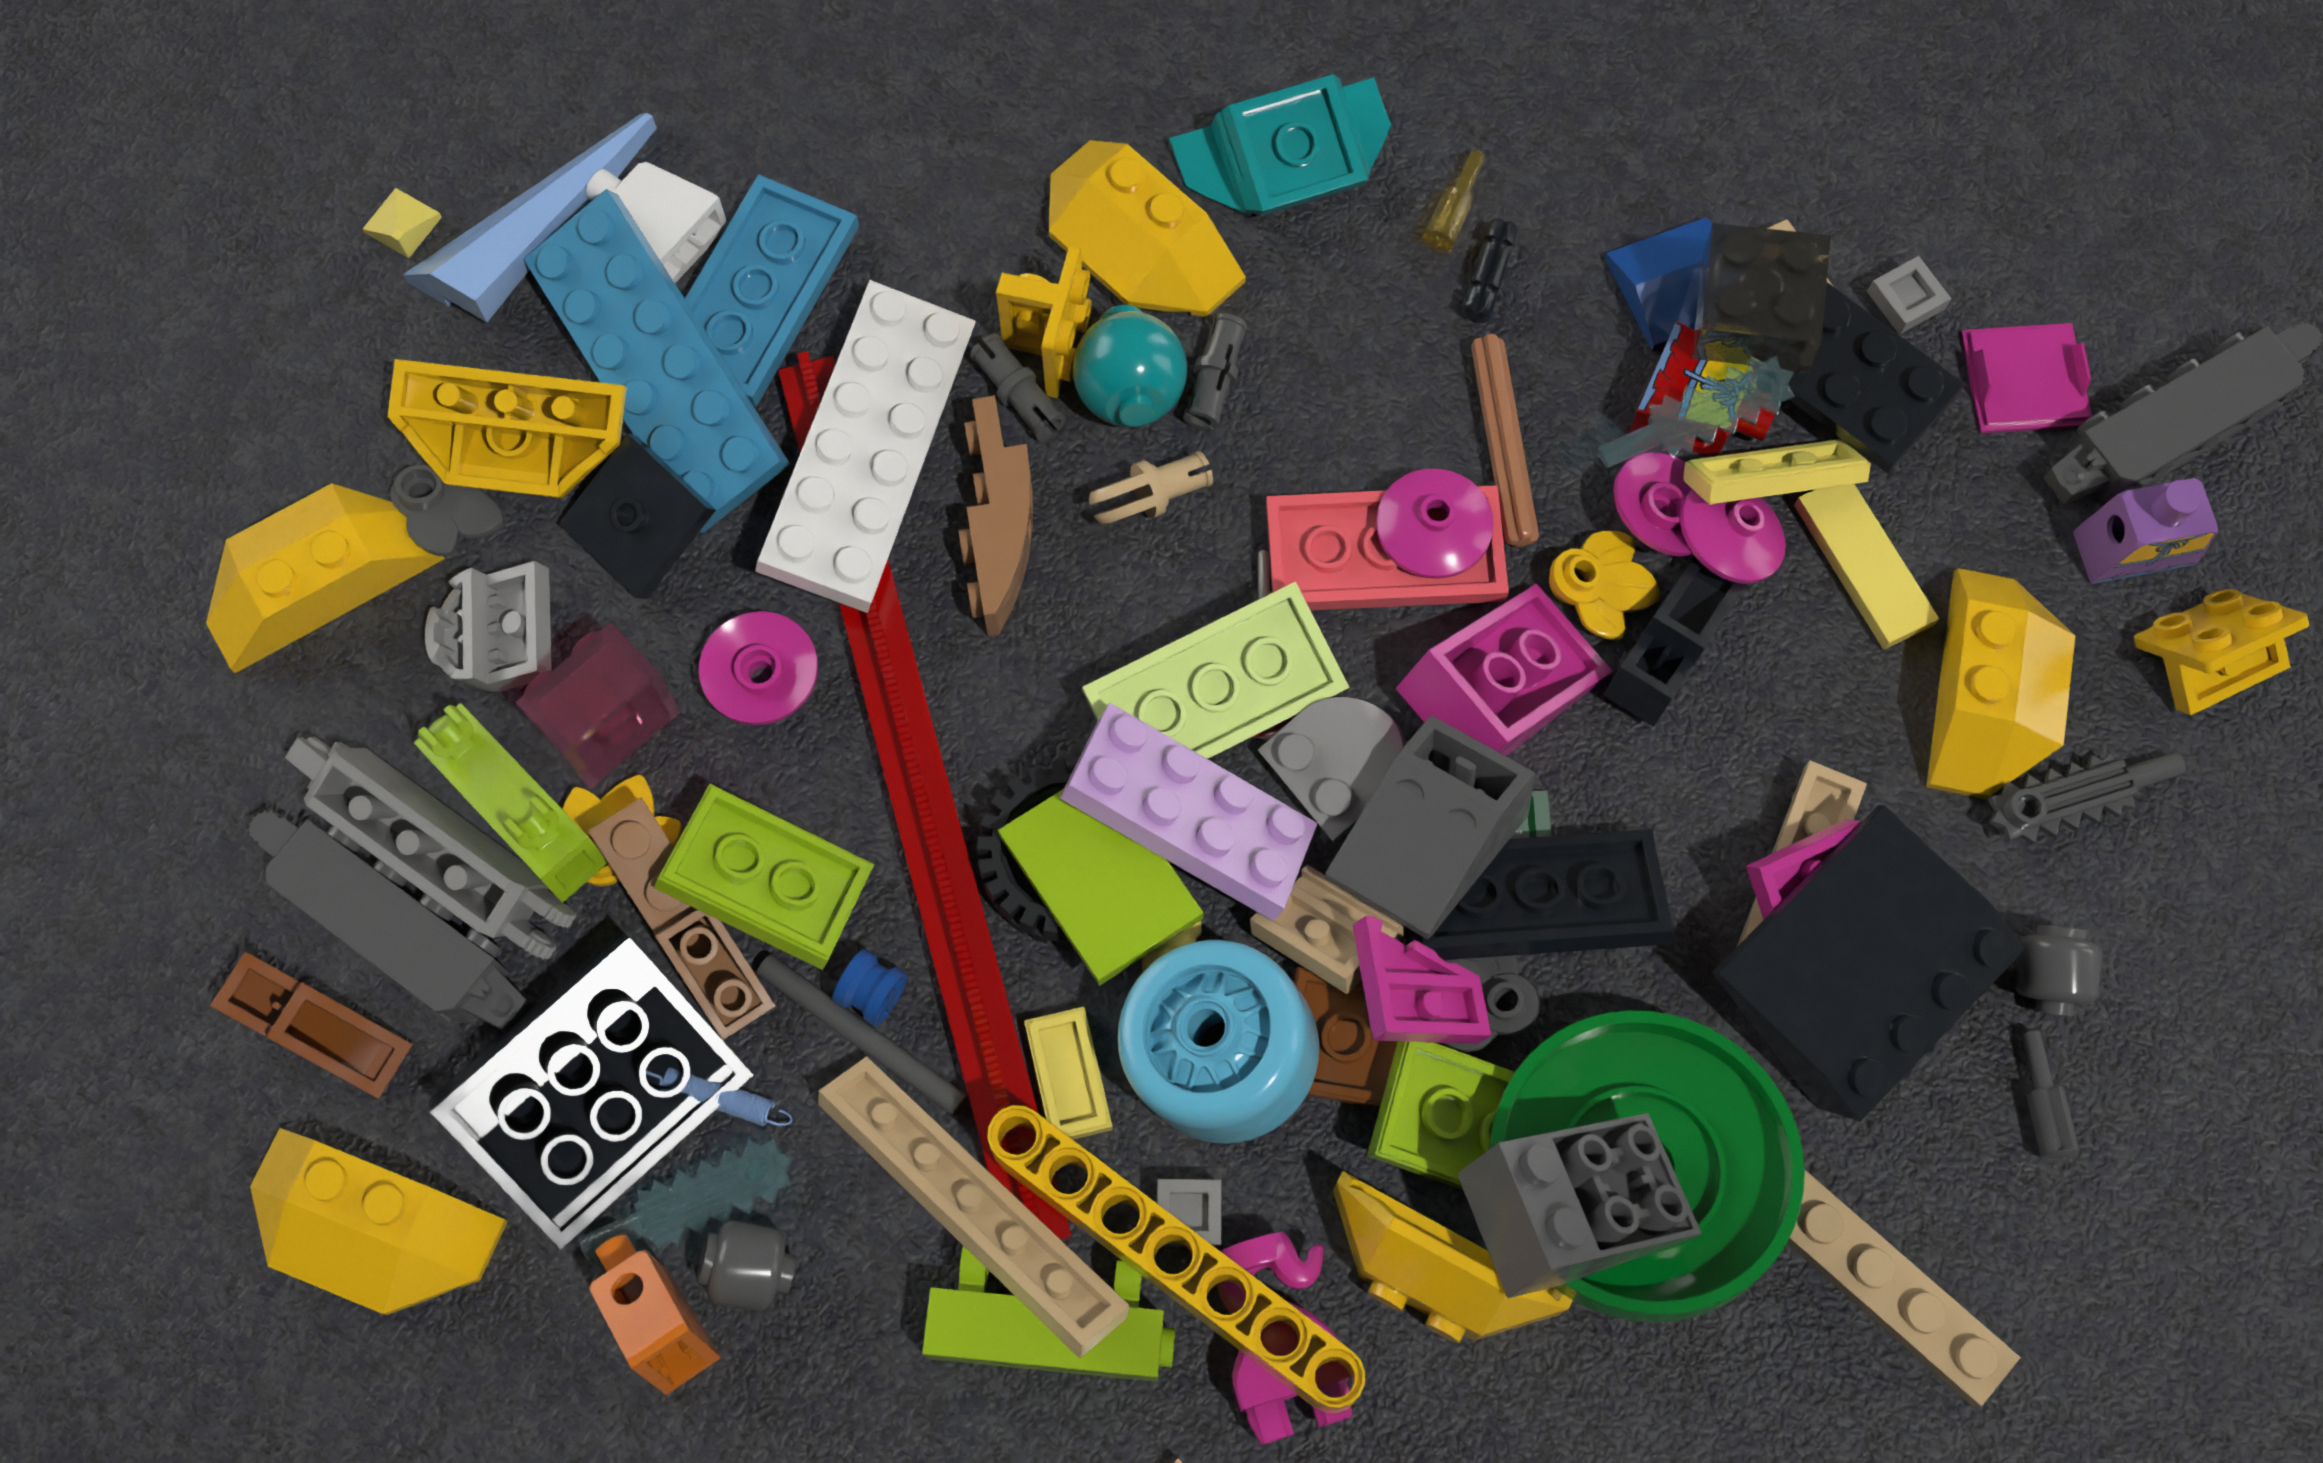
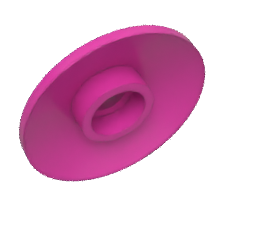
[1613,452,1693,556]
[1376,469,1493,579]
[1680,489,1786,584]
[698,611,818,725]

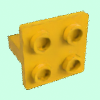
[996,246,1092,398]
[2134,589,2309,716]

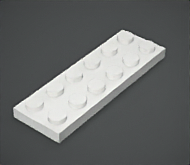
[755,280,976,613]

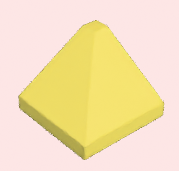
[362,188,442,258]

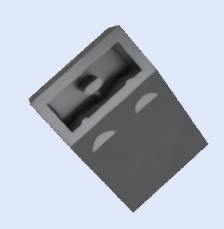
[1325,715,1535,940]
[1457,1113,1702,1299]

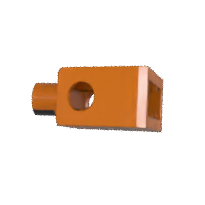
[589,1235,721,1395]

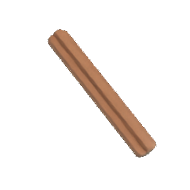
[1471,334,1539,548]

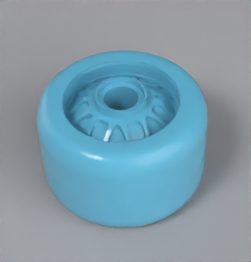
[1117,940,1319,1144]

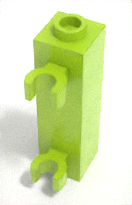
[414,703,608,903]
[922,1246,1176,1382]

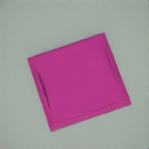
[1960,323,2092,434]

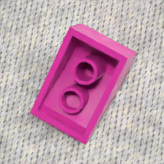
[1396,584,1613,756]

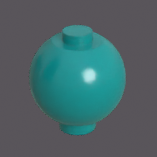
[1073,305,1187,427]

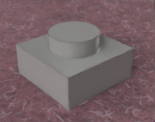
[1867,256,1952,335]
[1157,1179,1221,1247]

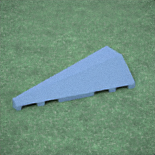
[403,113,657,322]

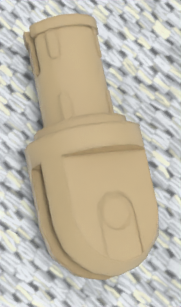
[1089,451,1213,524]

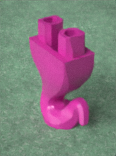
[1216,1232,1352,1446]

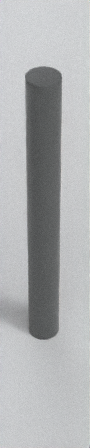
[757,954,968,1116]

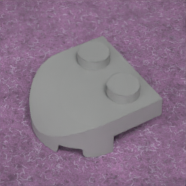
[425,561,552,692]
[1258,697,1407,842]

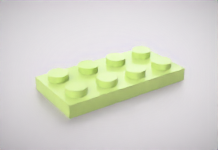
[1082,581,1350,759]

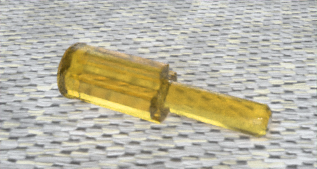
[1422,150,1485,252]

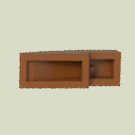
[210,951,413,1099]

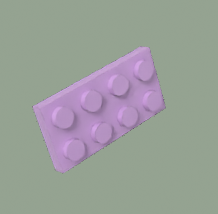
[1060,702,1317,921]

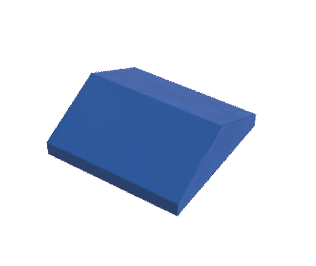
[1605,217,1748,350]

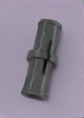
[1183,313,1248,430]
[970,333,1066,441]

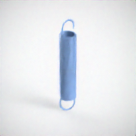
[646,1067,793,1126]

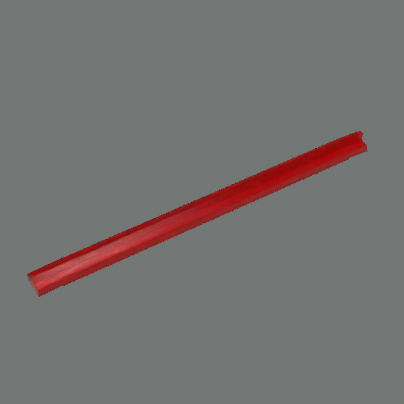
[778,351,1072,1241]

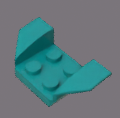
[1169,74,1391,217]

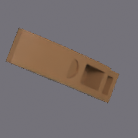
[958,396,1033,636]
[588,797,775,1040]

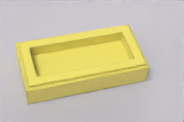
[1024,1007,1113,1140]

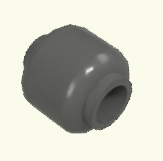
[2014,924,2103,1016]
[697,1220,796,1312]

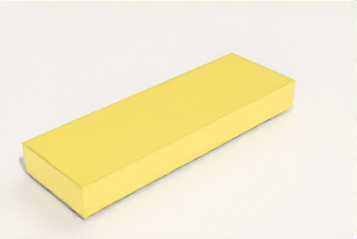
[1683,439,1871,505]
[1794,484,1939,650]

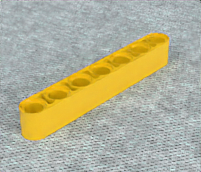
[987,1105,1365,1413]

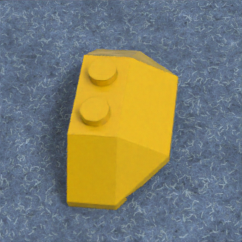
[1049,140,1246,317]
[387,359,627,499]
[206,483,445,673]
[1926,568,2075,800]
[250,1128,508,1315]
[1333,1171,1573,1344]

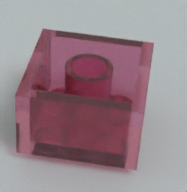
[516,622,681,790]

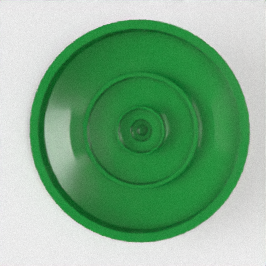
[1488,1010,1805,1322]

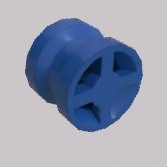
[832,949,908,1027]

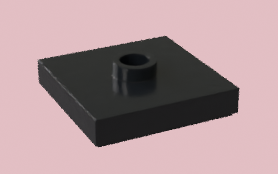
[559,434,716,599]

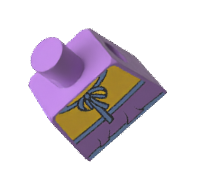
[2073,478,2218,584]

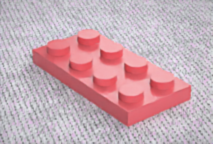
[1266,485,1509,611]

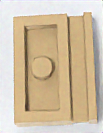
[1250,865,1404,994]

